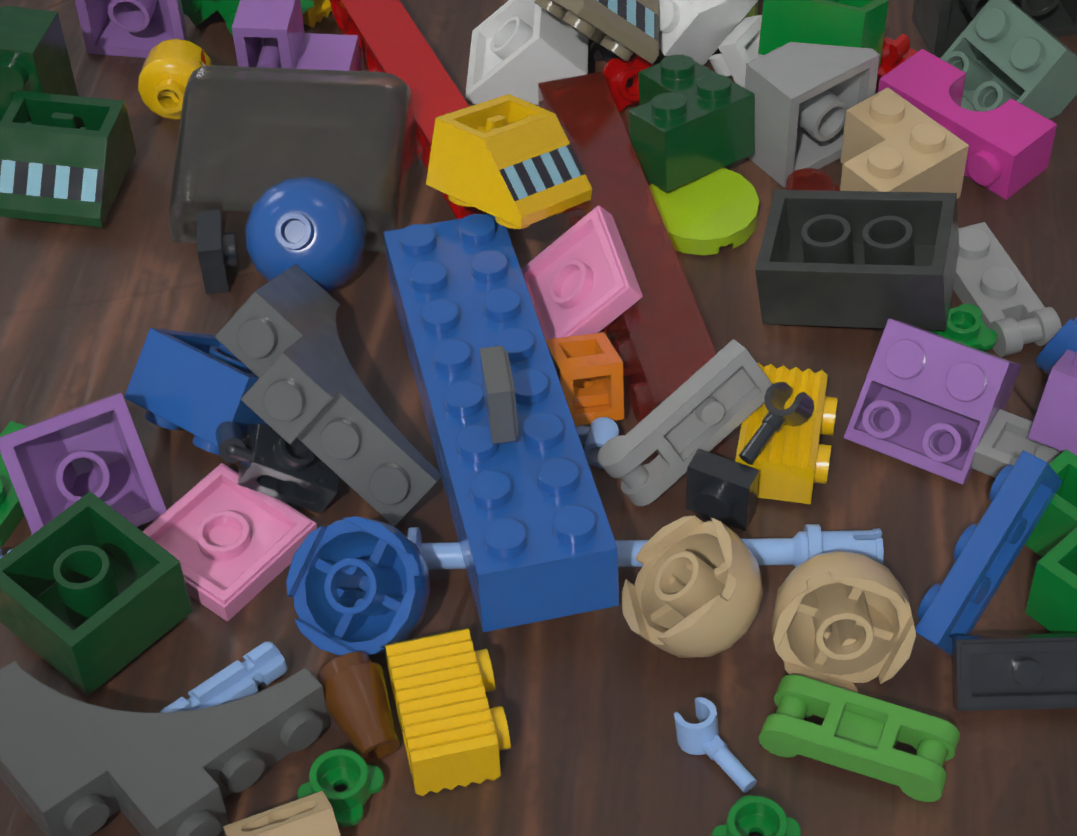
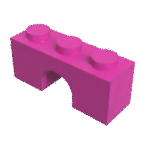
[878,49,1057,200]

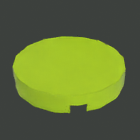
[644,167,760,256]

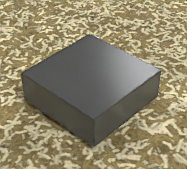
[480,346,519,444]

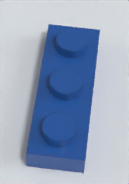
[915,450,1063,657]

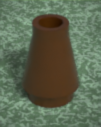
[317,652,400,763]

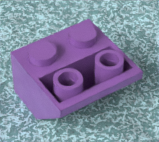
[844,318,1022,485]

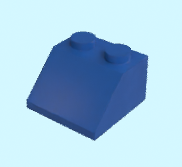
[124,328,270,455]

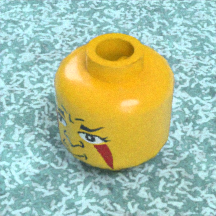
[138,39,214,120]

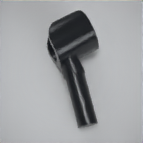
[739,382,814,465]

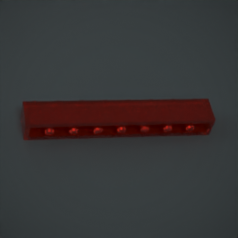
[538,72,716,422]

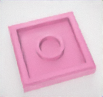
[521,205,643,339]
[142,463,317,622]

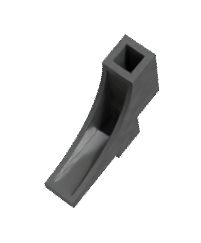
[215,264,442,526]
[0,661,329,836]

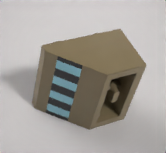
[534,0,659,64]

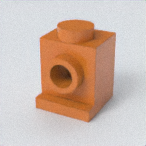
[545,332,624,426]

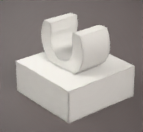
[709,15,762,88]

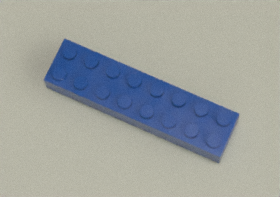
[383,214,619,632]

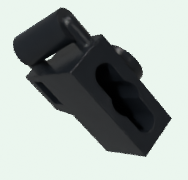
[215,421,339,514]

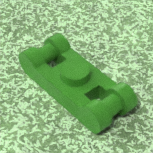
[758,674,960,802]

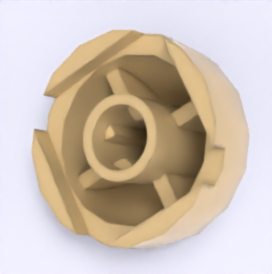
[622,515,763,658]
[771,551,916,693]

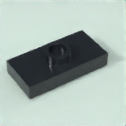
[952,633,1077,711]

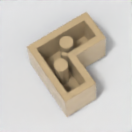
[840,87,969,199]

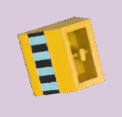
[426,94,593,229]

